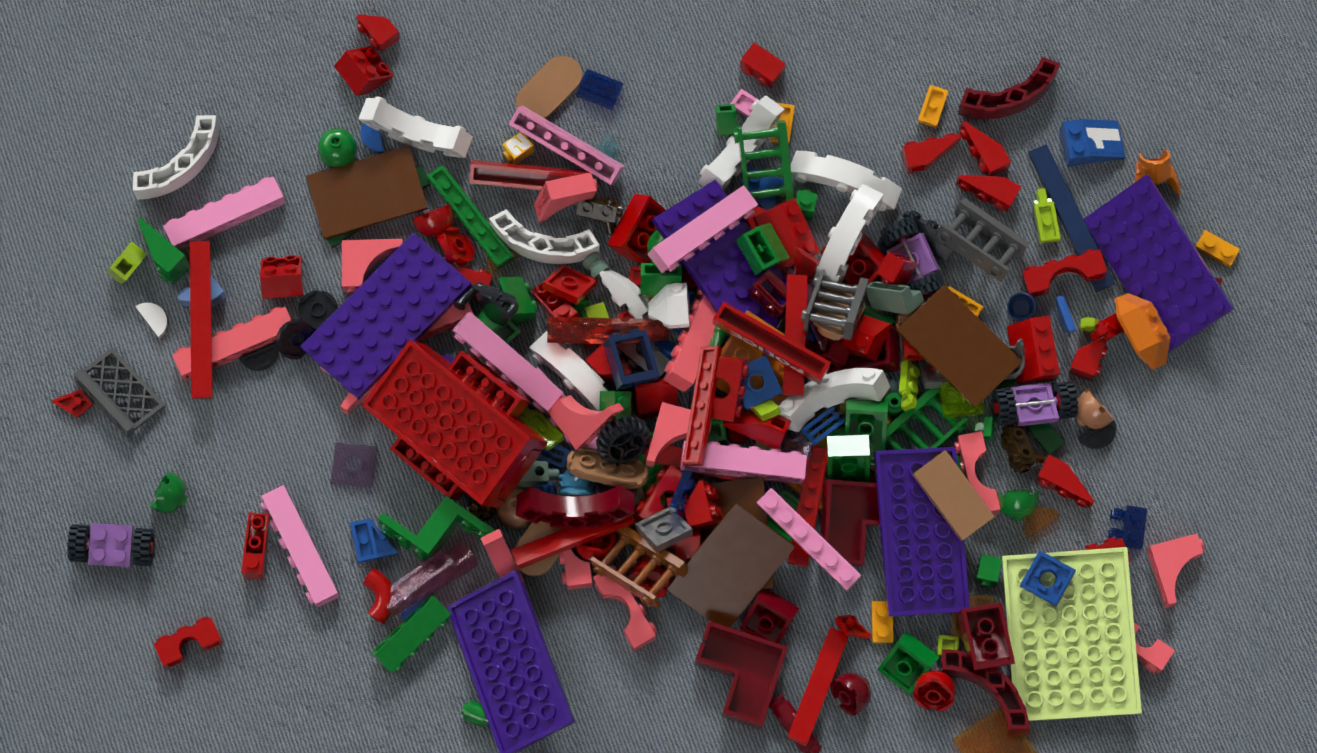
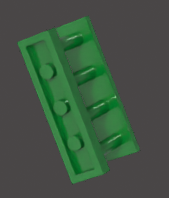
[734,120,794,202]
[885,388,968,450]

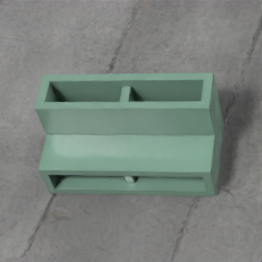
[867,281,924,315]

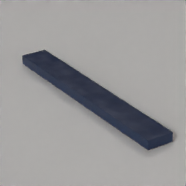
[1028,144,1115,293]

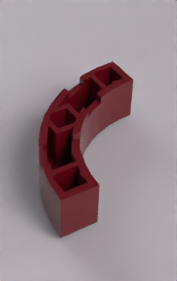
[958,57,1061,119]
[516,485,634,529]
[941,649,1029,736]

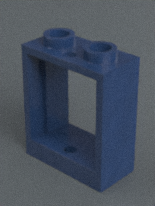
[603,329,660,390]

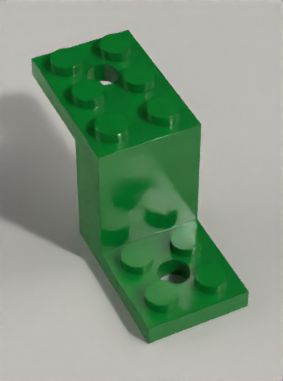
[378,496,496,563]

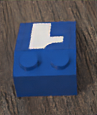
[1059,119,1125,167]

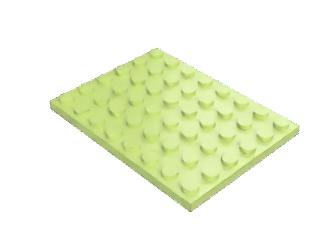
[1002,547,1142,721]

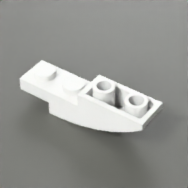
[599,270,661,336]

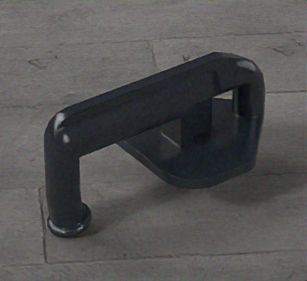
[454,282,519,326]

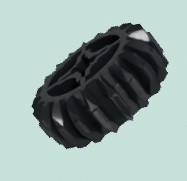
[596,415,651,466]

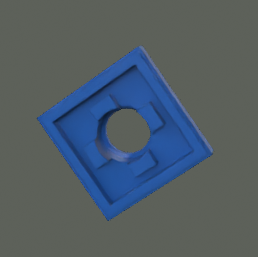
[741,355,783,410]
[1019,550,1076,607]

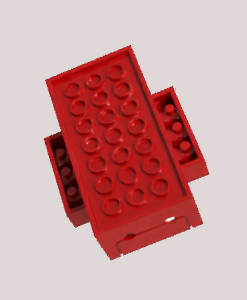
[362,340,548,509]

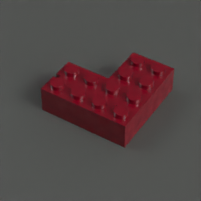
[820,479,880,567]
[695,621,788,730]

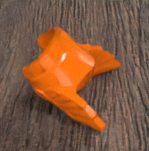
[1134,150,1181,196]

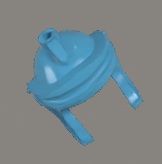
[558,469,595,496]

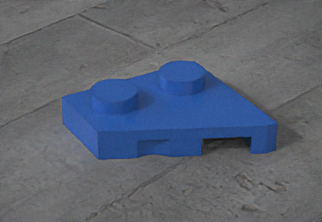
[741,166,783,210]
[350,518,398,564]

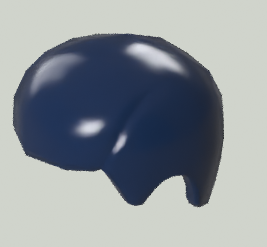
[1007,292,1037,322]

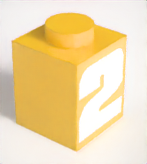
[502,131,534,164]

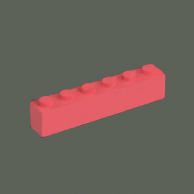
[664,287,716,392]
[172,307,291,381]

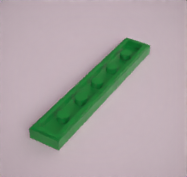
[427,165,514,269]

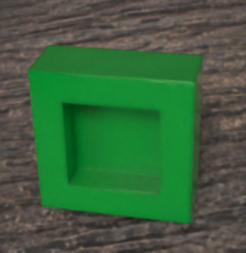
[974,416,995,442]

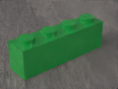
[371,595,451,673]

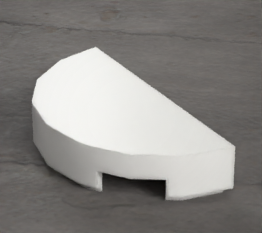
[135,303,168,339]

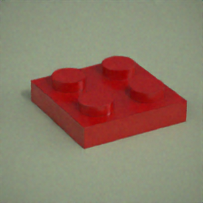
[542,264,597,305]

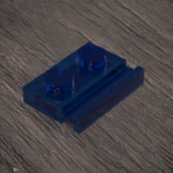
[576,69,624,110]

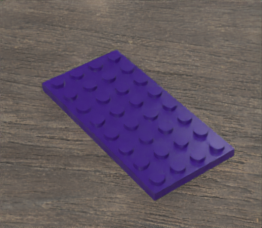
[1084,175,1235,353]
[652,180,807,328]
[300,233,472,400]
[874,447,970,617]
[446,570,575,753]

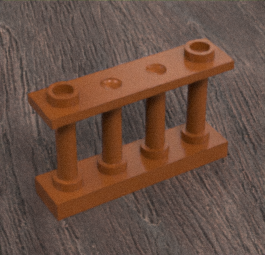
[590,526,689,609]

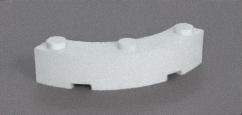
[698,96,785,190]
[358,97,473,158]
[133,115,220,200]
[791,151,902,211]
[812,184,884,292]
[489,209,600,264]
[529,331,608,411]
[779,368,890,432]

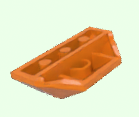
[1114,293,1171,370]

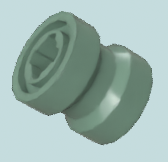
[582,252,610,280]

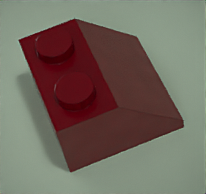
[740,589,800,644]

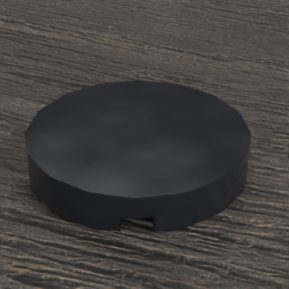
[298,290,338,330]
[276,319,314,360]

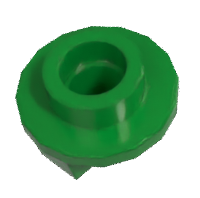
[570,297,589,324]

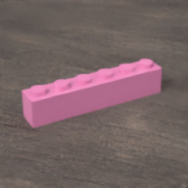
[509,106,625,185]
[163,176,285,251]
[648,185,758,274]
[452,312,564,411]
[680,441,807,484]
[260,485,339,608]
[757,488,861,592]

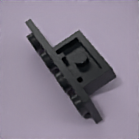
[903,210,974,262]

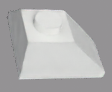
[648,283,689,329]

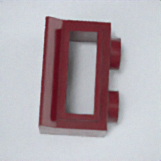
[748,269,787,319]
[805,339,850,368]

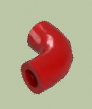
[363,568,396,625]

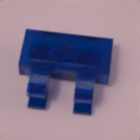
[669,469,696,514]
[1107,505,1147,550]

